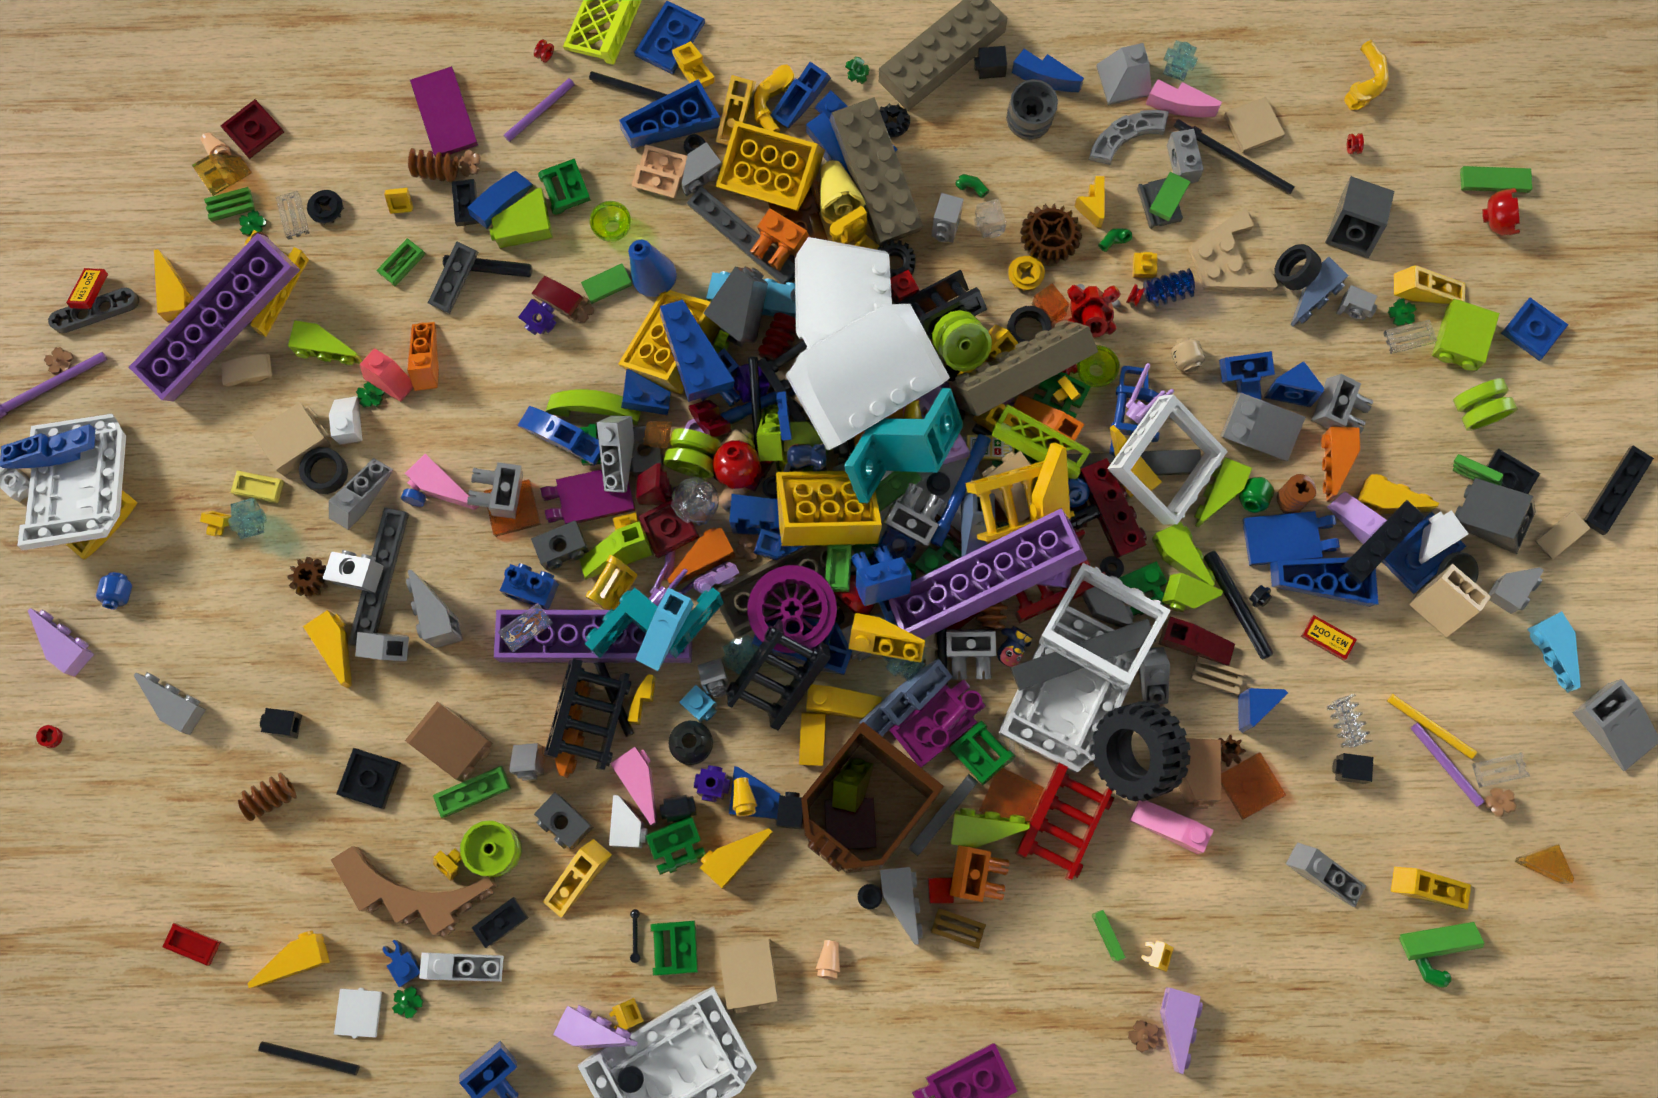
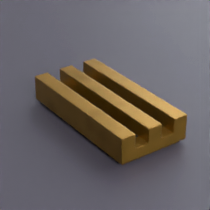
[930,908,986,949]

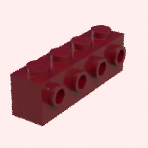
[1080,458,1147,558]

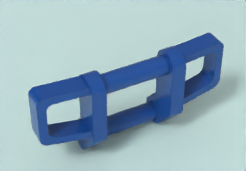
[1110,366,1160,456]

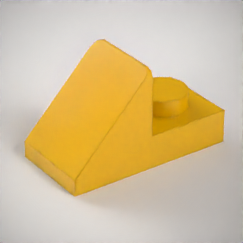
[1074,176,1105,228]

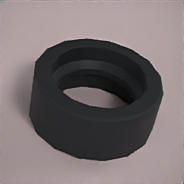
[1274,244,1322,291]
[1007,306,1052,343]
[299,447,348,494]

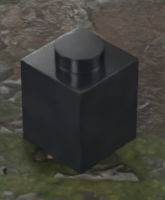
[974,46,1007,79]
[260,708,302,739]
[1332,753,1374,784]
[776,792,803,830]

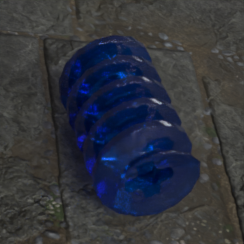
[1143,268,1195,307]

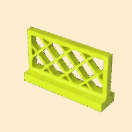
[563,0,642,65]

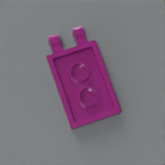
[540,469,635,524]
[890,679,986,768]
[912,1043,1018,1098]

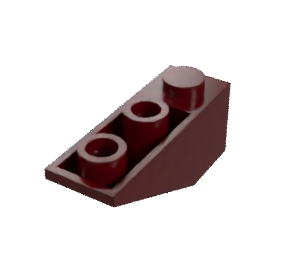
[636,463,672,505]
[1159,616,1235,666]

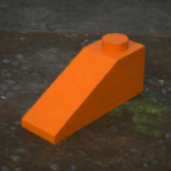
[667,527,736,586]

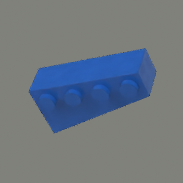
[619,79,720,149]
[660,300,734,402]
[729,494,780,535]
[1270,557,1379,607]

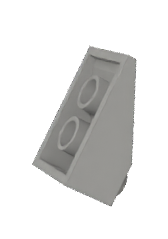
[1221,392,1306,461]

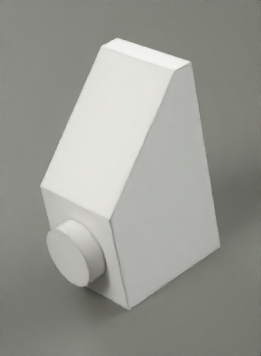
[329,396,362,445]
[1418,510,1468,564]
[609,795,647,848]

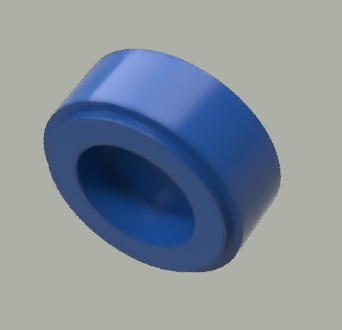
[401,489,426,507]

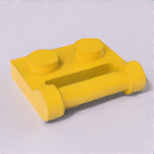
[830,206,867,244]
[585,555,638,610]

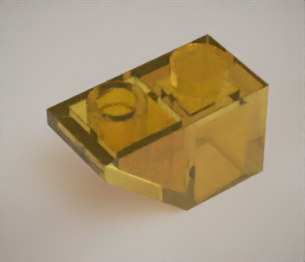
[192,153,252,196]

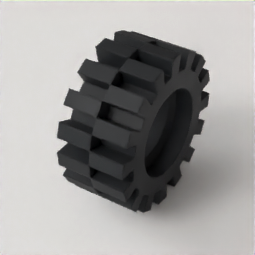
[877,240,916,278]

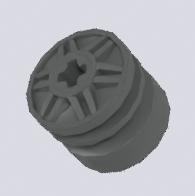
[1006,79,1058,140]

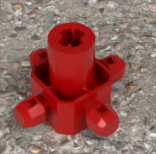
[1067,285,1121,338]

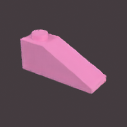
[405,454,479,510]
[610,747,658,827]
[1130,800,1214,854]

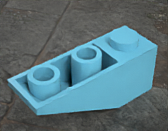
[635,587,694,671]
[1528,611,1581,693]

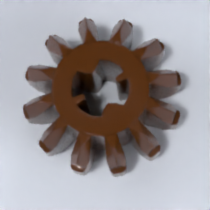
[287,557,328,598]

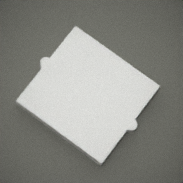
[334,988,382,1039]

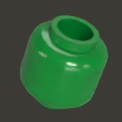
[1239,477,1275,513]

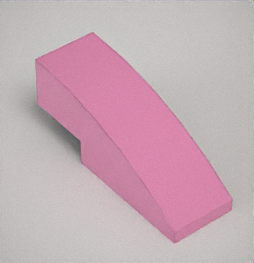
[1146,79,1222,117]

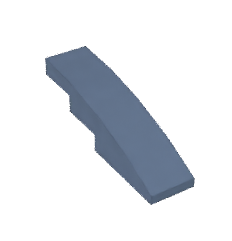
[859,659,953,736]

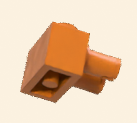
[750,208,810,271]
[949,845,1010,902]

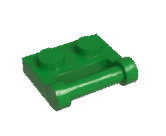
[538,158,591,215]
[949,721,1015,786]
[650,921,698,976]

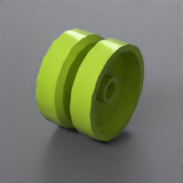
[932,310,992,372]
[1453,378,1518,431]
[663,428,722,478]
[460,821,522,877]

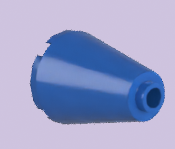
[628,239,677,297]

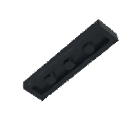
[1584,445,1654,535]
[1341,500,1425,584]

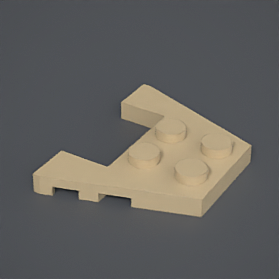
[1188,208,1278,291]

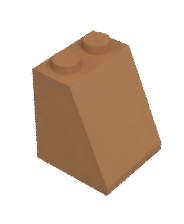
[405,701,493,782]
[1178,738,1221,809]

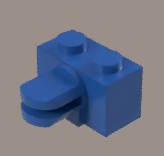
[1219,351,1275,400]

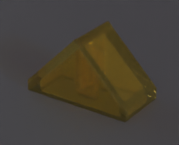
[1515,844,1574,884]

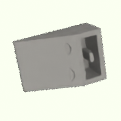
[406,570,463,648]
[1572,679,1658,771]

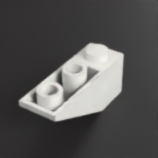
[419,952,504,982]

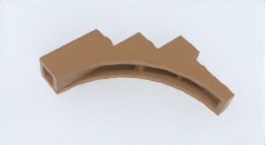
[331,846,498,937]

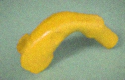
[1344,40,1389,110]
[754,64,794,133]

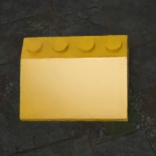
[715,121,825,211]
[618,290,721,394]
[776,471,882,546]

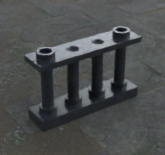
[896,270,987,340]
[758,340,813,426]
[726,619,831,731]
[543,659,631,770]

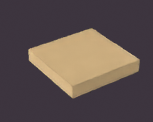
[1224,97,1285,153]

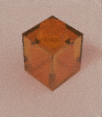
[1032,283,1069,323]

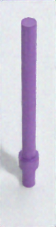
[0,352,107,418]

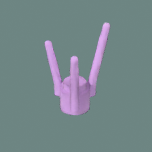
[1125,363,1174,424]

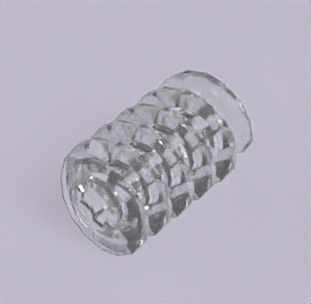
[1327,694,1373,748]

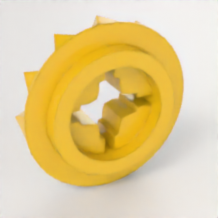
[1008,256,1045,291]

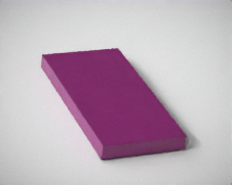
[410,66,479,157]

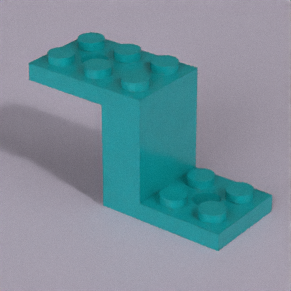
[844,388,964,503]
[585,587,724,659]

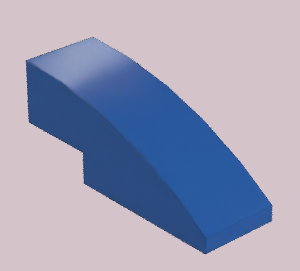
[1012,49,1084,92]
[771,62,831,129]
[806,112,852,179]
[467,171,533,229]

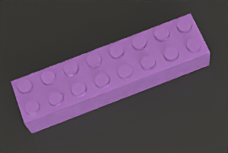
[128,233,300,402]
[888,508,1087,639]
[494,610,692,663]

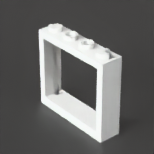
[1107,394,1228,525]
[1039,563,1171,691]

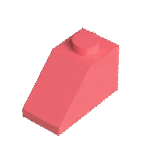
[360,348,413,402]

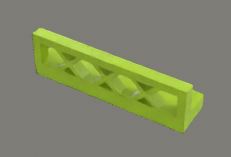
[992,404,1090,479]

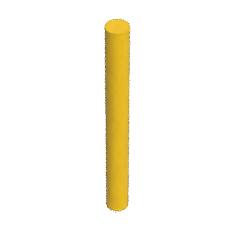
[1387,694,1477,759]

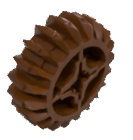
[1020,203,1082,265]

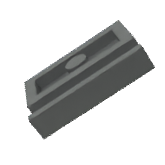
[1137,178,1183,229]

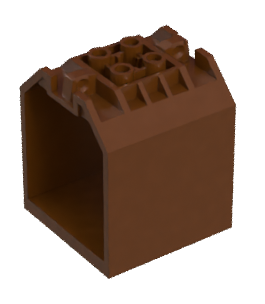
[801,722,944,873]

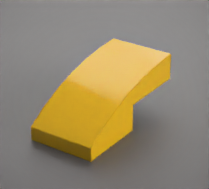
[672,41,715,88]
[628,674,656,725]
[799,712,826,766]

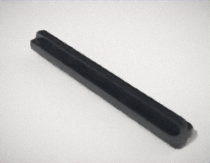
[1204,551,1273,660]

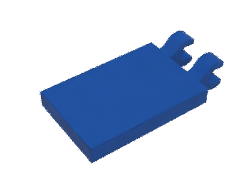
[1242,511,1340,566]

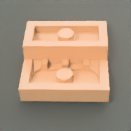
[632,144,687,199]

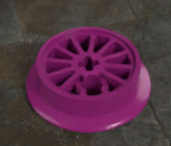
[747,565,837,653]

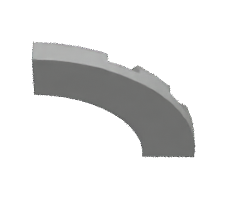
[1089,110,1169,165]

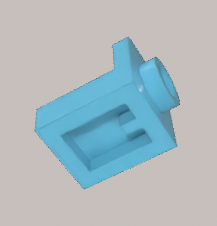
[679,685,718,723]

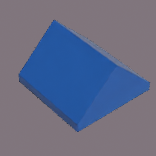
[1264,361,1324,407]
[1238,688,1288,733]

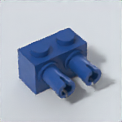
[851,546,912,606]
[500,563,559,610]

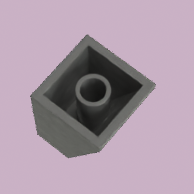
[1325,176,1395,258]
[703,266,768,343]
[1455,478,1536,554]

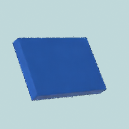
[634,1,705,75]
[1382,512,1466,594]

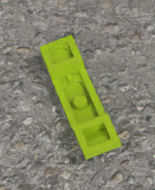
[546,389,641,425]

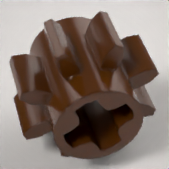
[1218,735,1246,767]

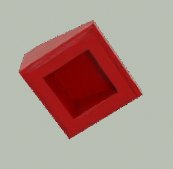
[928,878,954,904]

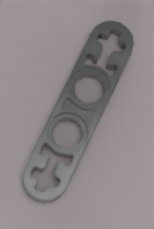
[48,288,139,334]
[908,774,978,856]

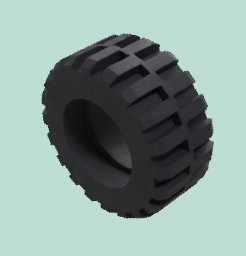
[1092,701,1191,802]

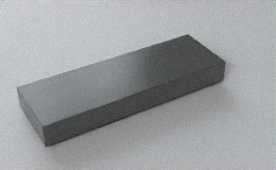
[428,241,479,314]

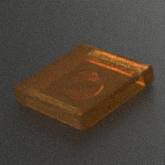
[484,479,541,537]
[1221,752,1286,820]
[978,768,1044,833]

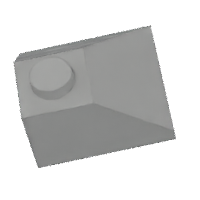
[1096,43,1151,105]

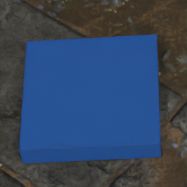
[1501,297,1569,361]

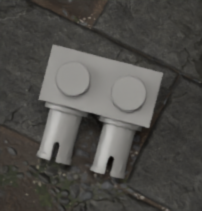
[1311,374,1373,433]
[467,462,523,519]
[882,483,944,546]
[946,629,996,679]

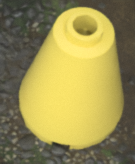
[820,160,866,224]

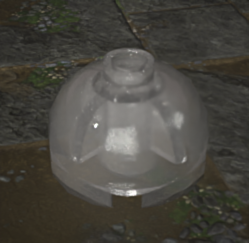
[671,477,719,526]

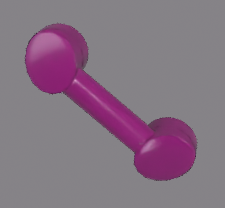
[929,690,982,747]

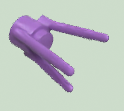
[649,561,704,606]

